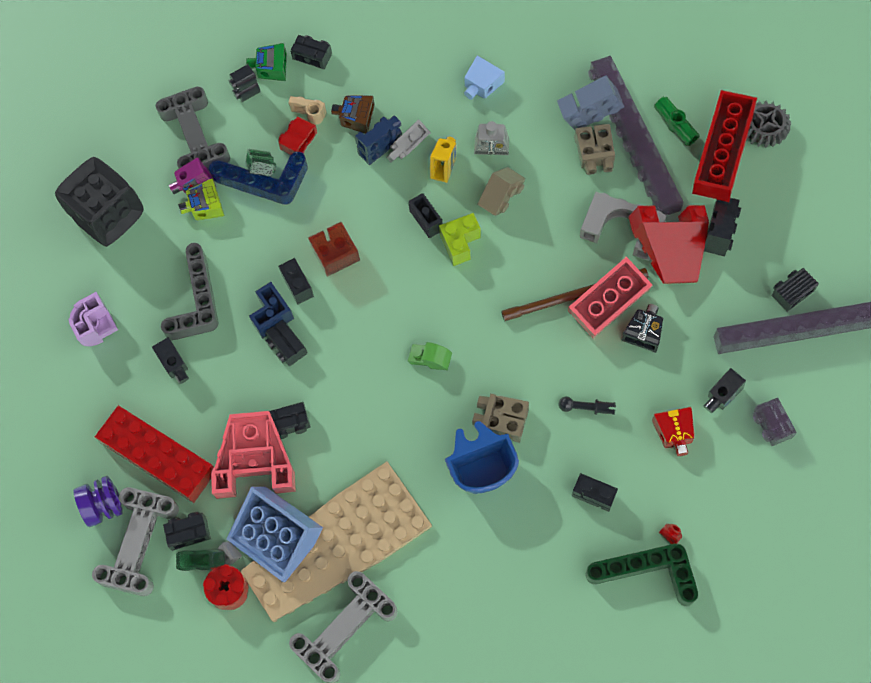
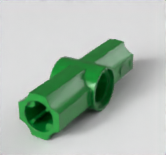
[654,96,700,146]

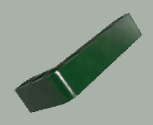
[586,544,698,606]

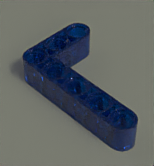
[209,152,308,205]

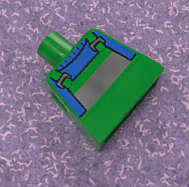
[246,43,287,81]

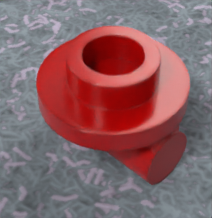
[659,524,682,544]

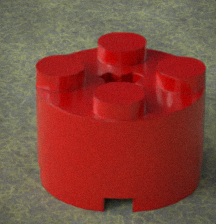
[203,564,249,610]

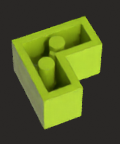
[439,213,481,266]

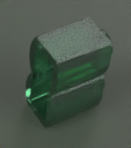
[245,149,276,177]
[176,549,225,571]

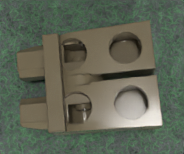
[574,124,615,175]
[472,393,529,443]

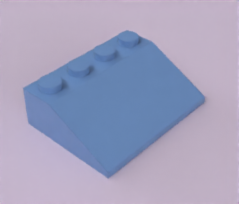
[227,487,323,582]

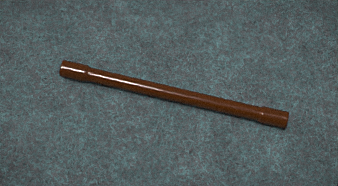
[501,268,649,322]

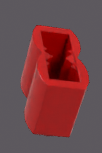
[278,117,317,158]

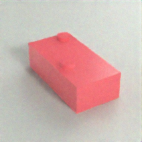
[568,256,652,339]

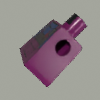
[169,158,216,194]

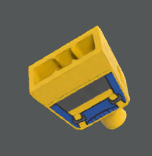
[430,136,457,183]

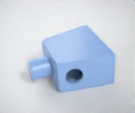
[464,55,505,100]

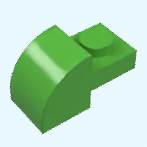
[408,342,452,371]

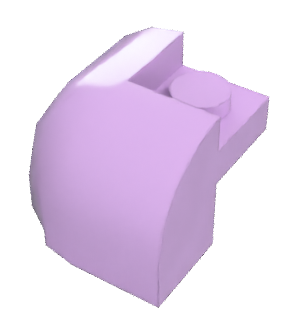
[68,292,118,346]

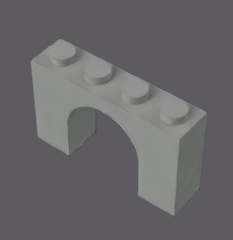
[580,192,667,261]

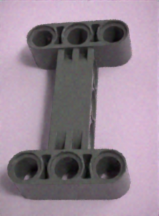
[156,86,230,171]

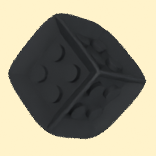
[55,157,144,246]

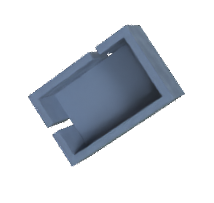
[557,75,624,130]

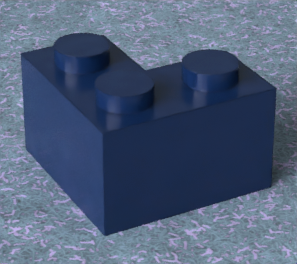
[249,282,294,339]

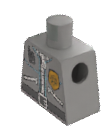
[474,121,509,155]

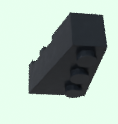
[704,198,741,257]

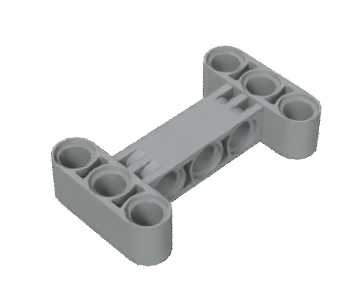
[92,487,179,596]
[289,571,398,683]

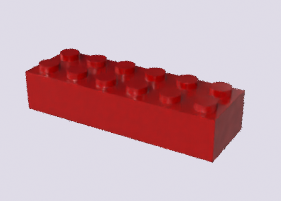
[692,90,757,202]
[94,405,214,503]

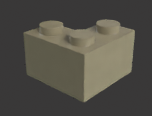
[478,167,526,216]

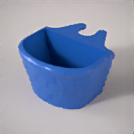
[445,421,519,494]

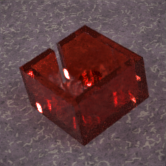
[308,222,360,277]

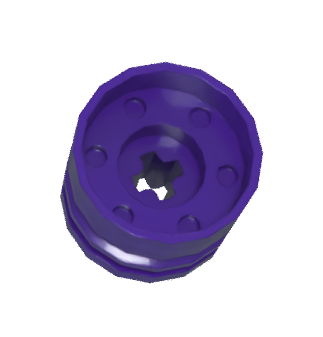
[73,476,123,528]

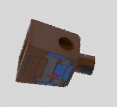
[331,95,375,134]

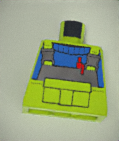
[178,179,225,221]

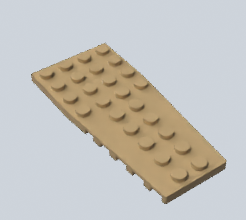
[241,461,432,622]

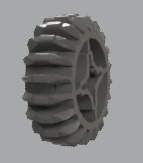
[747,100,791,148]

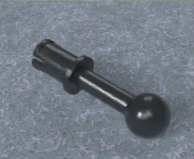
[558,396,616,415]

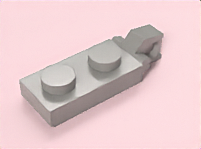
[386,119,431,162]

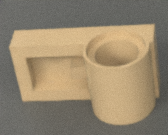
[289,96,327,125]

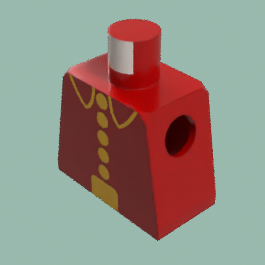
[652,407,694,456]

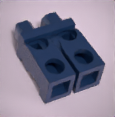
[355,115,402,165]

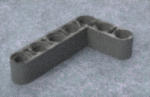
[161,243,219,340]

